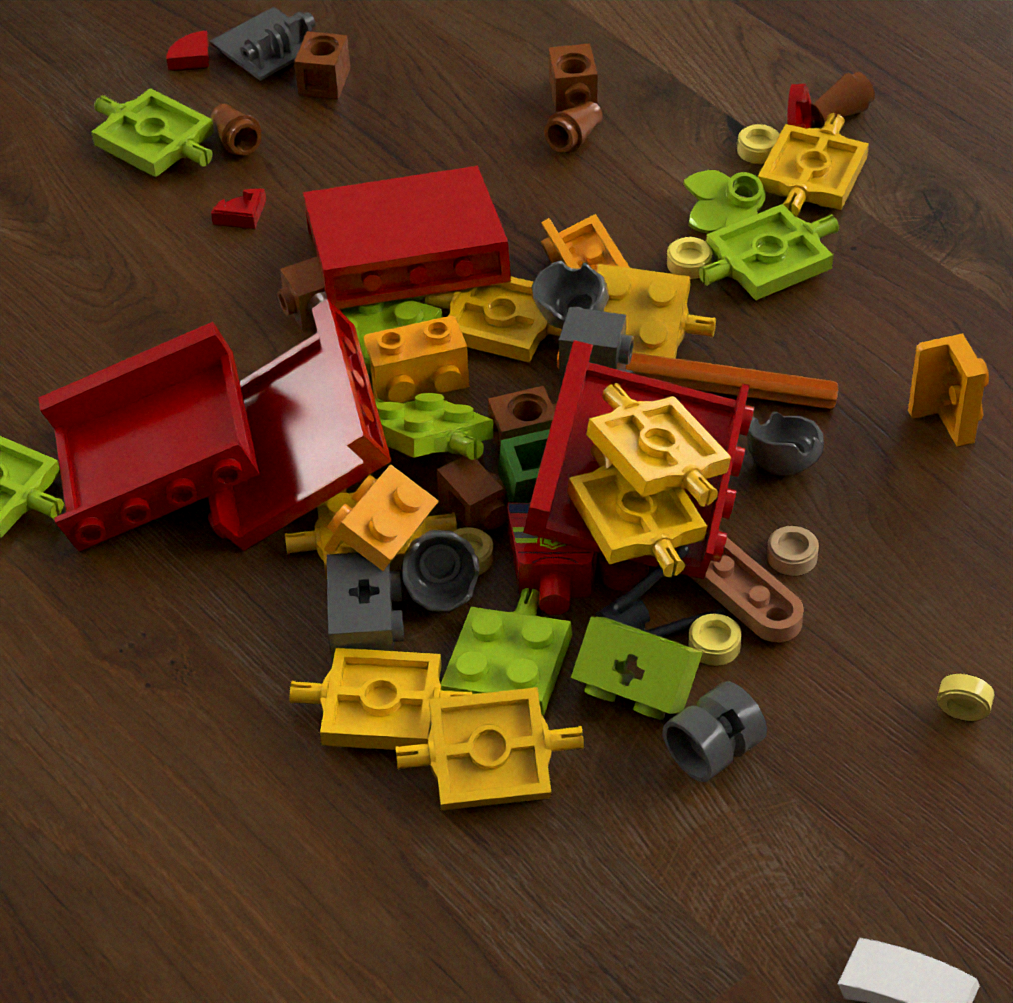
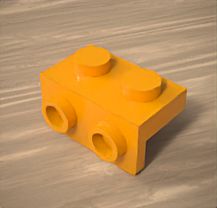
[541,214,630,272]
[364,316,469,403]
[908,333,989,446]
[324,464,439,571]

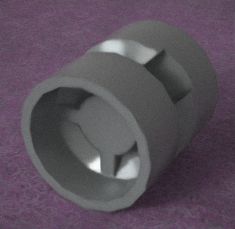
[663,681,767,782]

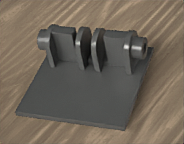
[210,7,315,81]

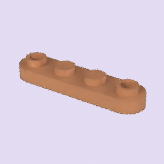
[689,538,804,642]

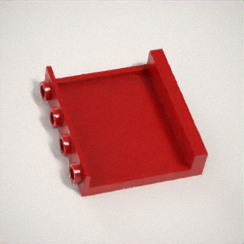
[303,166,511,309]
[208,299,391,551]
[38,322,260,551]
[523,340,754,580]

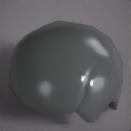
[532,261,609,329]
[747,412,824,476]
[401,530,480,612]

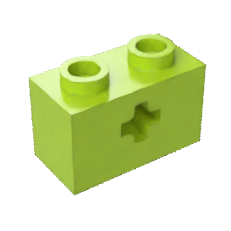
[571,617,703,720]

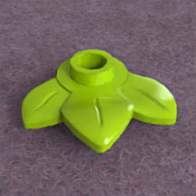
[683,170,766,234]

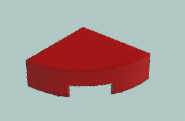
[166,30,209,70]
[787,84,814,129]
[211,188,266,229]

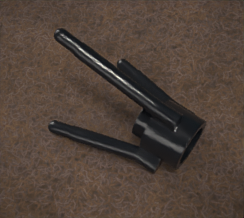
[595,545,728,637]

